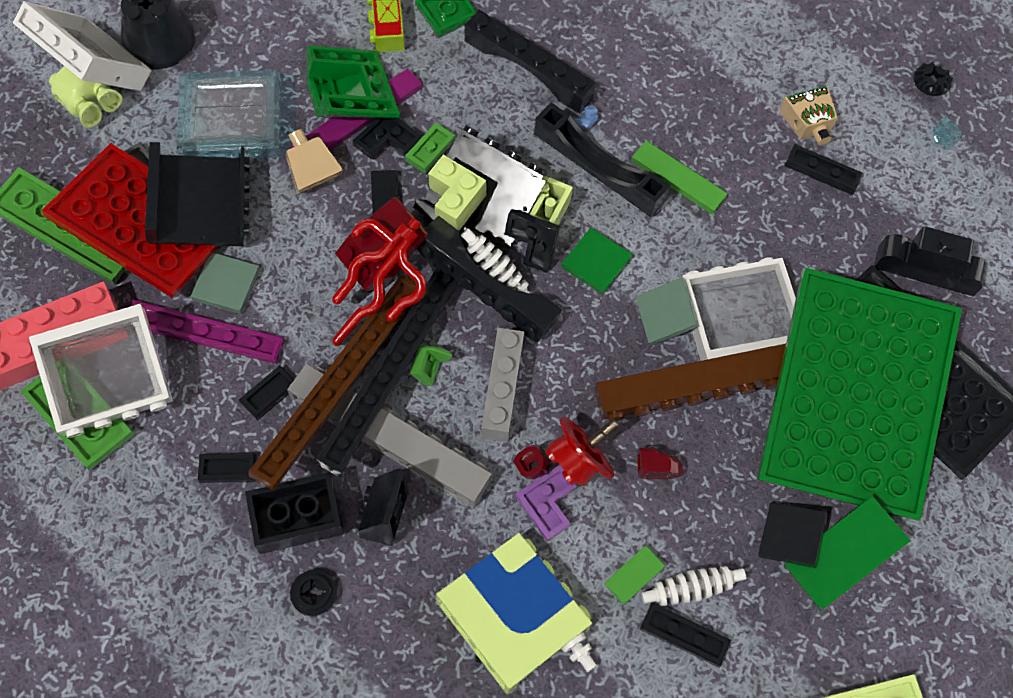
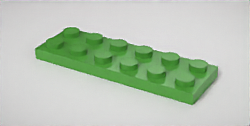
[0,167,127,285]

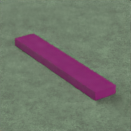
[290,68,423,151]
[126,300,285,364]

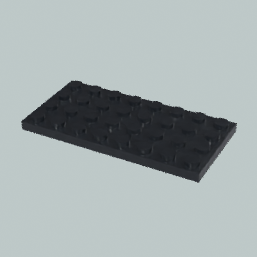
[855,265,1013,480]

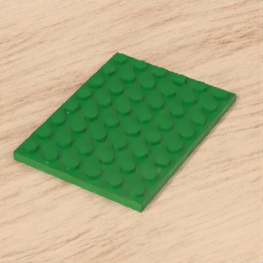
[756,267,962,521]

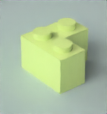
[428,155,486,231]
[529,177,573,225]

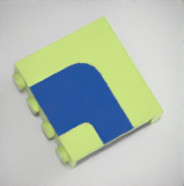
[436,533,592,695]

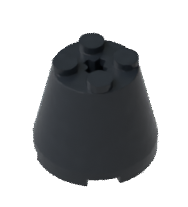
[121,0,195,70]

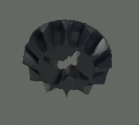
[913,61,953,96]
[290,570,337,617]

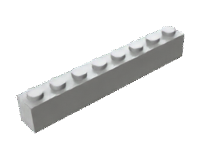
[287,364,492,509]

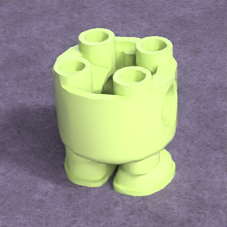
[49,66,122,128]

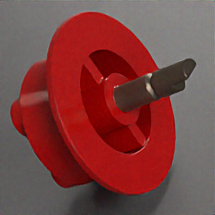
[545,417,620,486]

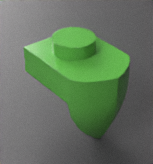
[410,346,452,386]

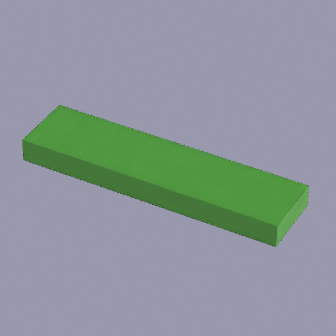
[631,141,728,215]

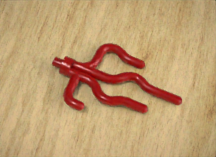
[332,217,427,346]

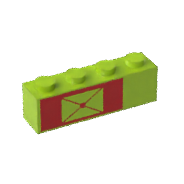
[367,0,405,52]

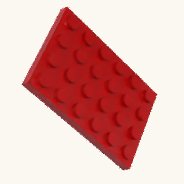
[42,143,219,298]

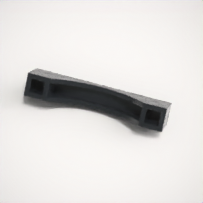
[465,9,596,114]
[534,102,671,217]
[417,216,562,343]

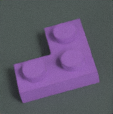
[515,465,577,542]

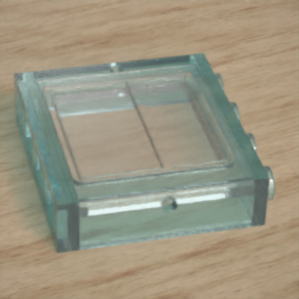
[176,69,282,159]

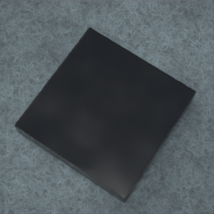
[758,502,827,568]

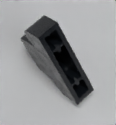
[874,226,986,297]

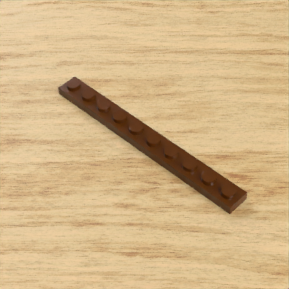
[249,275,416,491]

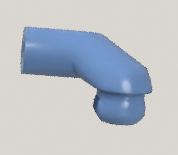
[573,106,598,130]

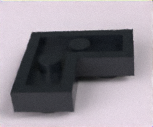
[353,118,423,160]
[504,209,560,273]

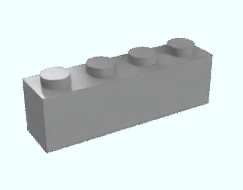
[481,328,524,442]

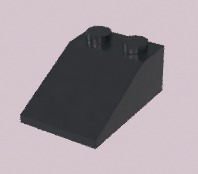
[355,468,408,546]

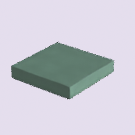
[190,253,260,314]
[636,277,700,345]

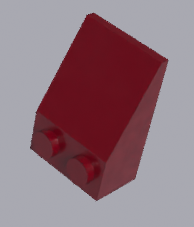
[335,197,428,291]

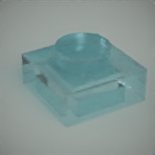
[931,116,963,150]

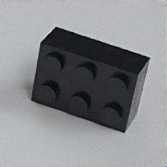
[245,472,344,554]

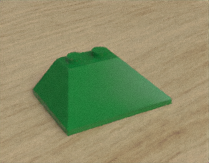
[306,46,400,118]

